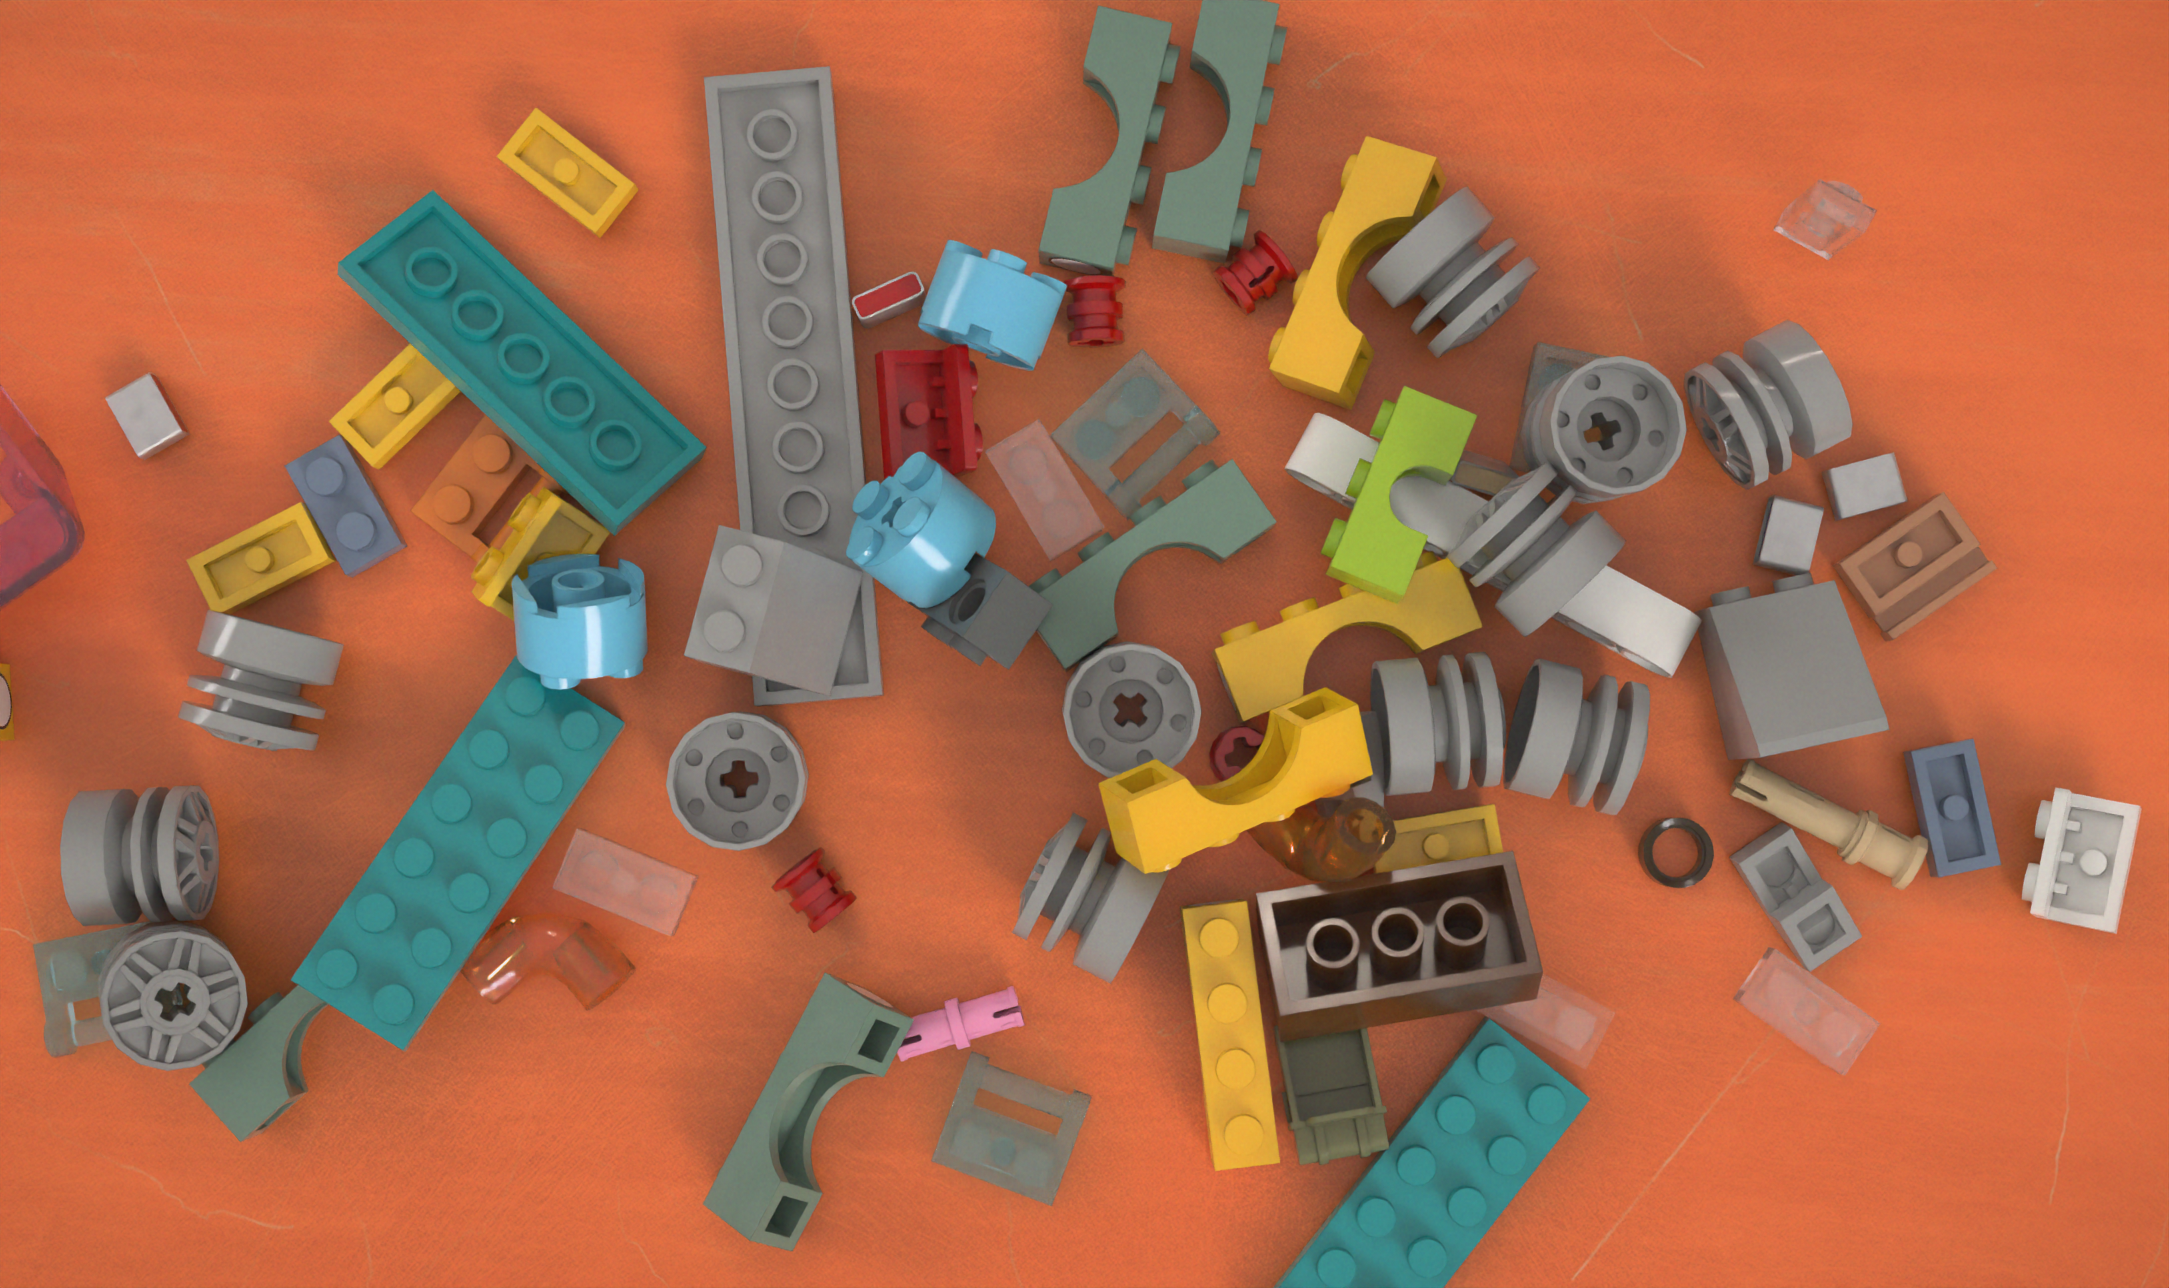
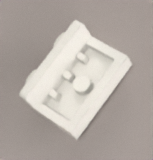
[2022,787,2142,934]

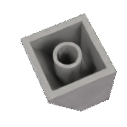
[684,525,863,697]
[1694,573,1890,760]

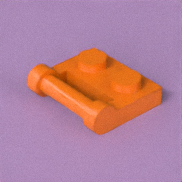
[410,415,569,563]

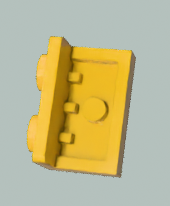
[471,486,610,621]

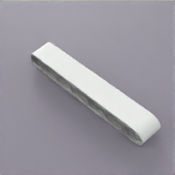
[1284,413,1702,678]

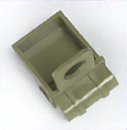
[1273,1025,1389,1165]

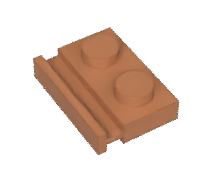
[1833,492,1997,641]

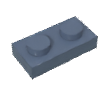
[285,435,407,577]
[1903,739,2001,878]

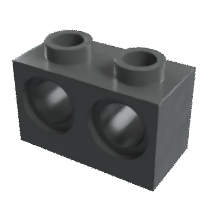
[909,553,1053,670]

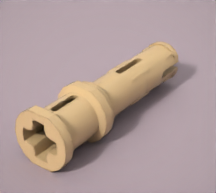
[1730,758,1928,890]

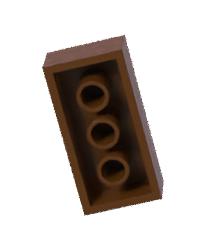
[1256,851,1543,1042]

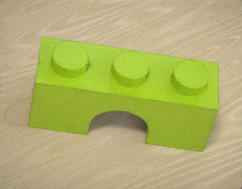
[1320,386,1477,604]

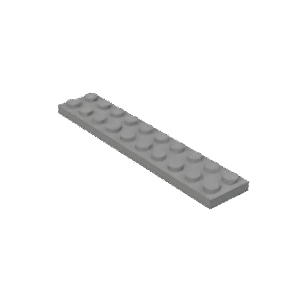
[704,66,884,707]

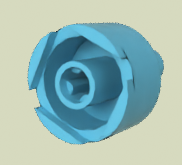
[918,240,1067,371]
[846,452,996,608]
[512,554,648,690]

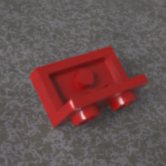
[875,344,983,480]

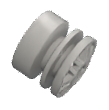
[1366,187,1540,359]
[1684,320,1853,490]
[1521,356,1687,504]
[1446,460,1626,637]
[178,610,344,751]
[1062,641,1202,778]
[1370,652,1506,796]
[1503,658,1650,815]
[666,711,809,851]
[60,785,219,926]
[1012,813,1169,984]
[98,919,248,1071]

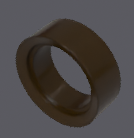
[1638,818,1714,888]

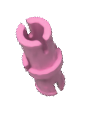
[897,986,1025,1062]

